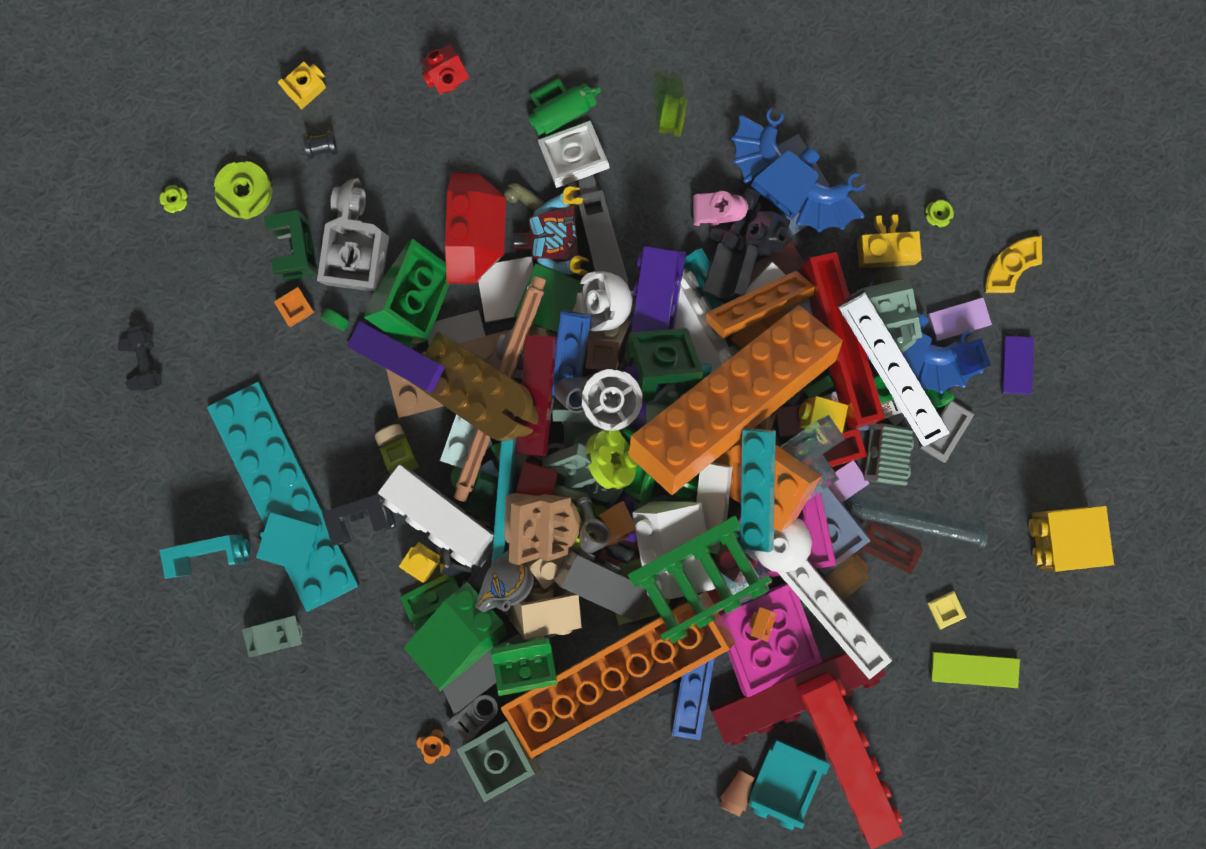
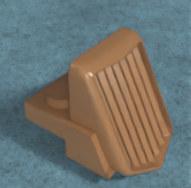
[504,493,583,565]

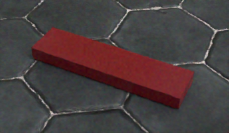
[515,335,557,456]

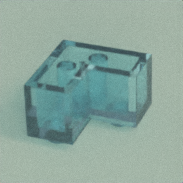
[780,415,845,501]

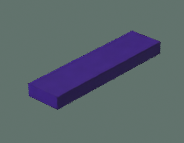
[347,321,445,393]

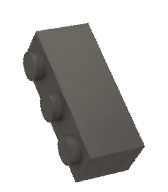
[554,548,649,622]

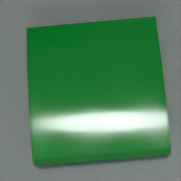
[400,575,460,632]

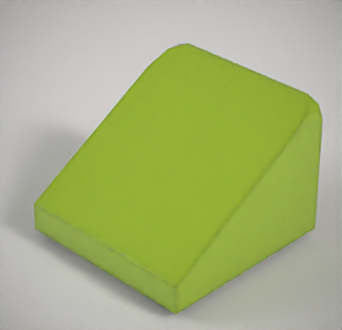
[380,437,419,475]

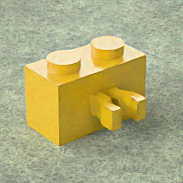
[857,215,922,269]

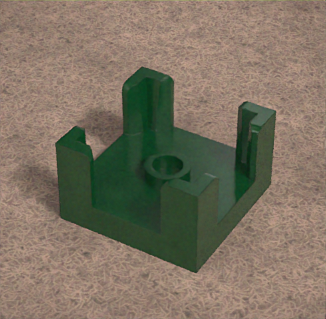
[264,210,318,281]
[625,328,703,401]

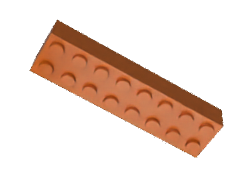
[629,305,843,495]
[501,591,736,759]

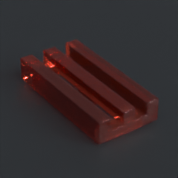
[860,523,923,574]

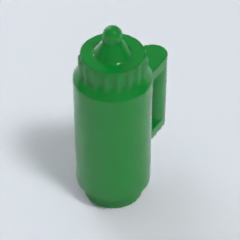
[528,78,601,136]

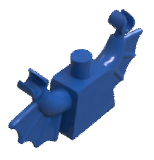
[731,108,866,232]
[849,280,984,394]

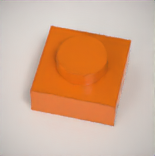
[274,287,315,327]
[749,607,777,642]

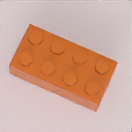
[698,438,822,532]

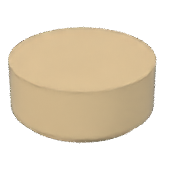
[375,424,405,446]

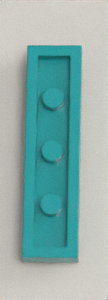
[741,428,776,552]

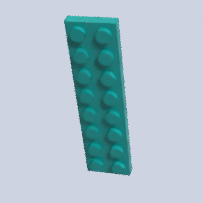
[207,382,359,612]

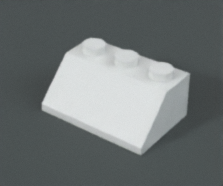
[632,501,715,599]

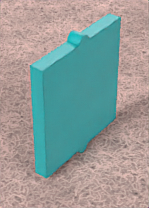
[256,512,319,572]

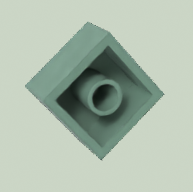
[457,721,542,802]

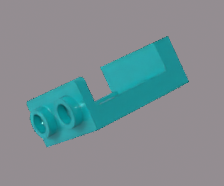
[159,535,251,579]
[748,737,830,830]

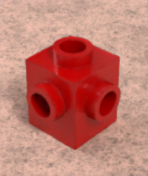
[421,44,469,95]

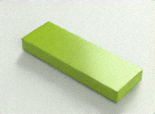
[930,652,1020,688]

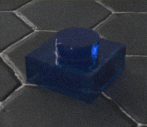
[951,338,991,376]

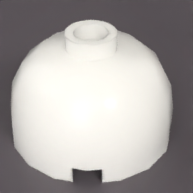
[577,272,632,331]
[582,369,642,430]
[754,518,812,573]

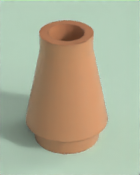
[719,770,754,817]

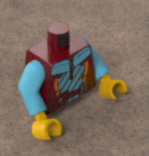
[513,186,589,276]

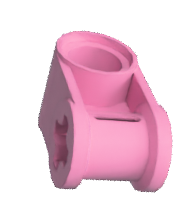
[693,191,748,226]

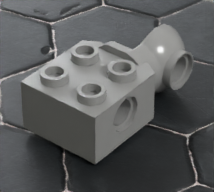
[317,178,389,292]

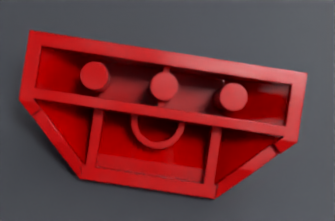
[445,173,506,284]

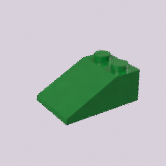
[364,239,450,347]
[404,582,508,691]

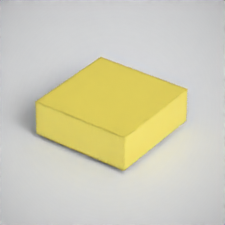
[927,591,966,629]

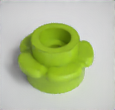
[160,185,188,213]
[926,199,954,227]

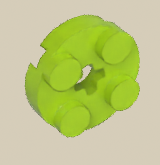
[214,161,273,219]
[586,430,638,490]

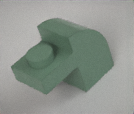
[242,615,302,657]

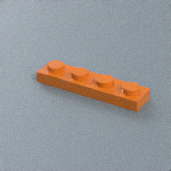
[705,271,815,338]

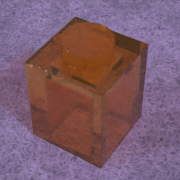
[822,556,871,600]

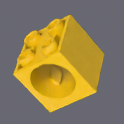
[1029,506,1114,572]

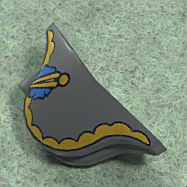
[475,549,534,612]

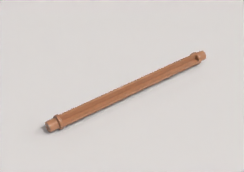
[453,276,546,502]

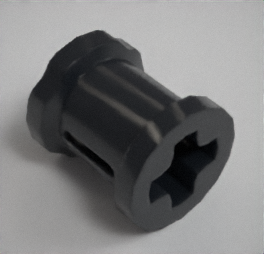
[303,129,337,159]

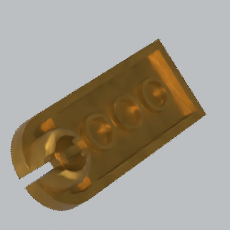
[412,332,538,441]

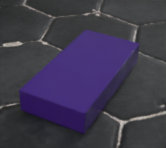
[1001,336,1034,395]

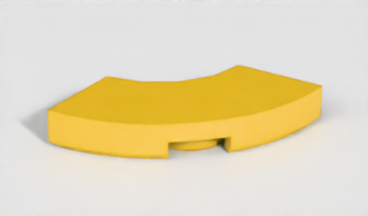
[984,236,1042,293]

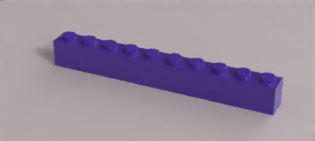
[606,246,686,542]

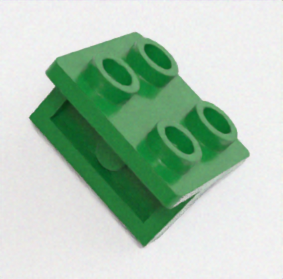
[490,637,558,696]

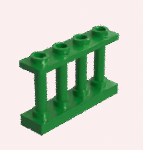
[628,515,772,644]

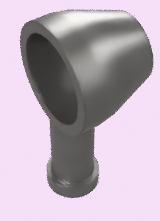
[576,496,611,553]

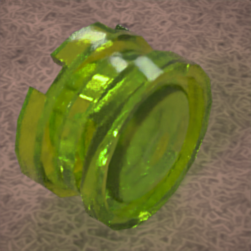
[659,94,688,137]

